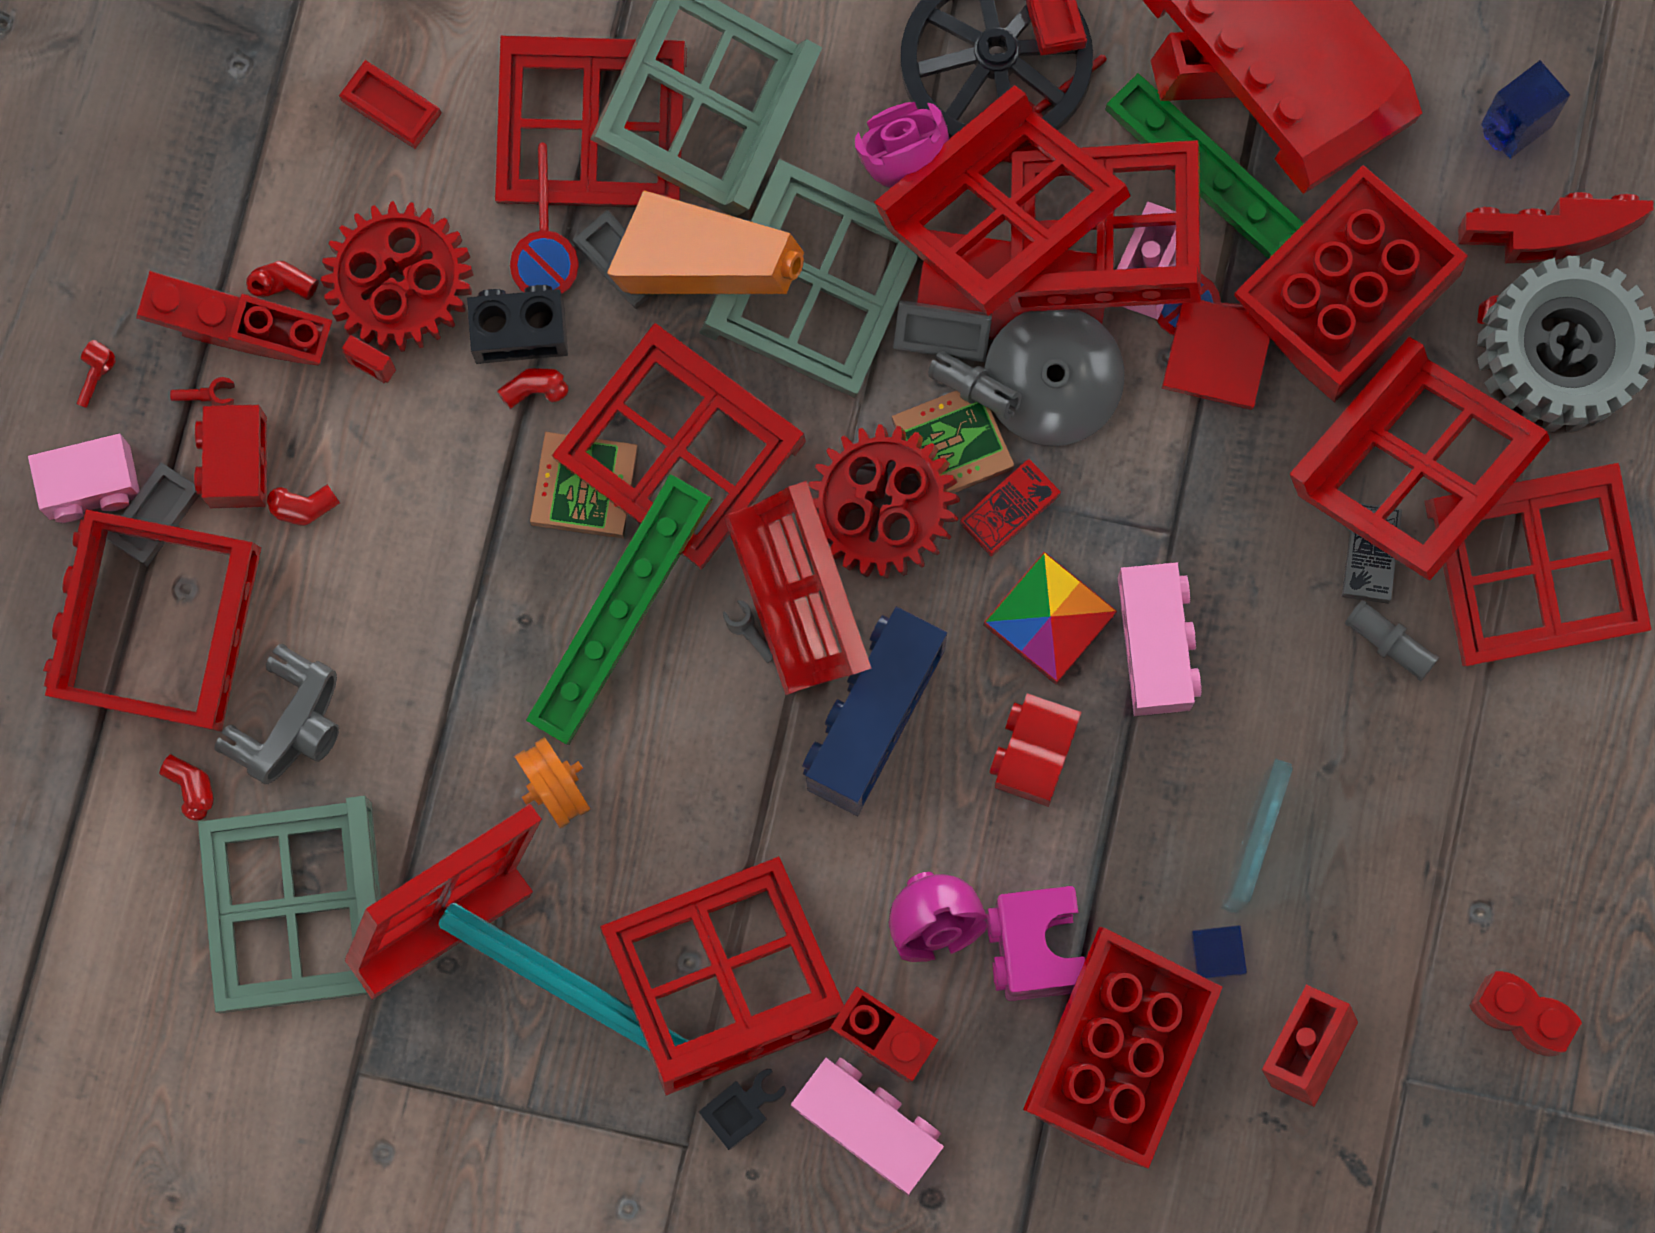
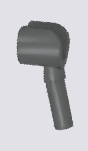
[723,600,773,663]

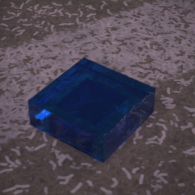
[1191,925,1247,979]

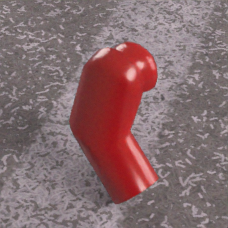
[246,261,319,300]
[497,368,569,409]
[267,484,340,526]
[159,754,214,821]

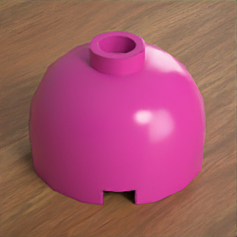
[855,102,950,188]
[888,872,988,962]

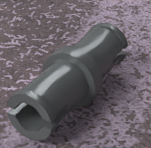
[928,351,1022,419]
[1345,600,1440,682]

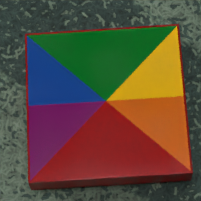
[983,552,1117,685]

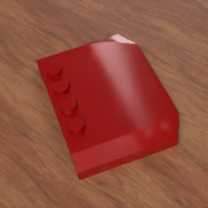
[1142,0,1422,194]

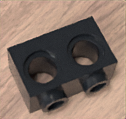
[467,285,568,364]

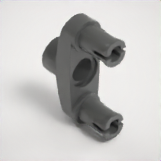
[215,644,339,784]

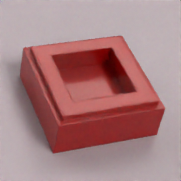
[342,335,396,383]

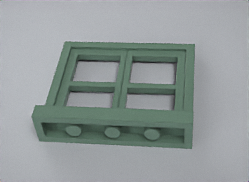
[590,0,822,217]
[699,159,918,398]
[198,796,391,1014]

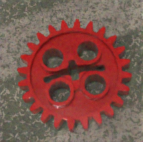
[321,201,474,352]
[808,424,960,579]

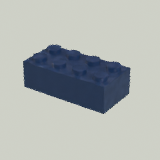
[802,606,948,817]

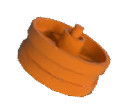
[514,737,591,829]

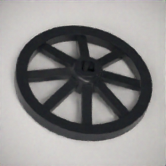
[901,0,1093,149]

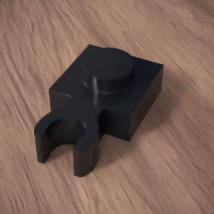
[698,1069,786,1151]

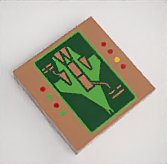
[892,391,1014,493]
[530,432,639,539]

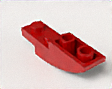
[1458,192,1654,264]
[136,271,332,366]

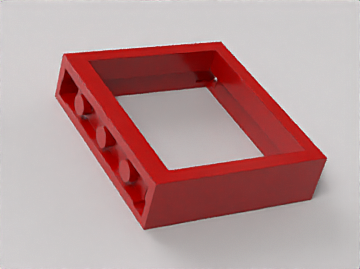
[43,509,262,732]

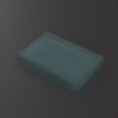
[1221,759,1293,914]

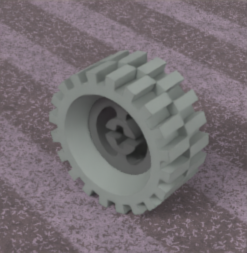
[1477,256,1655,432]

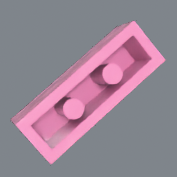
[1118,562,1201,716]
[791,1057,944,1196]

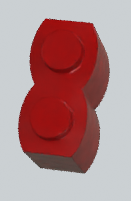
[989,693,1081,807]
[1469,971,1582,1056]

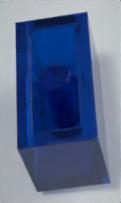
[1481,60,1570,159]

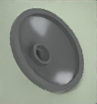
[985,309,1124,446]

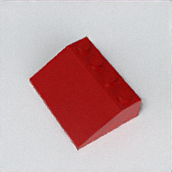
[1234,165,1468,403]
[1023,927,1223,1169]

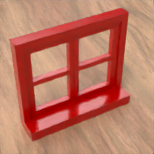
[495,35,687,207]
[874,85,1131,316]
[1009,140,1201,312]
[551,323,806,570]
[1289,336,1550,581]
[1424,463,1652,666]
[724,481,871,695]
[345,804,542,1000]
[600,856,844,1096]

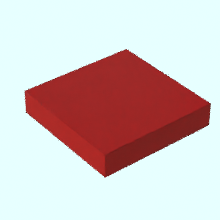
[1161,300,1270,410]

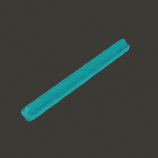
[439,903,688,1051]

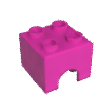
[986,886,1085,1001]

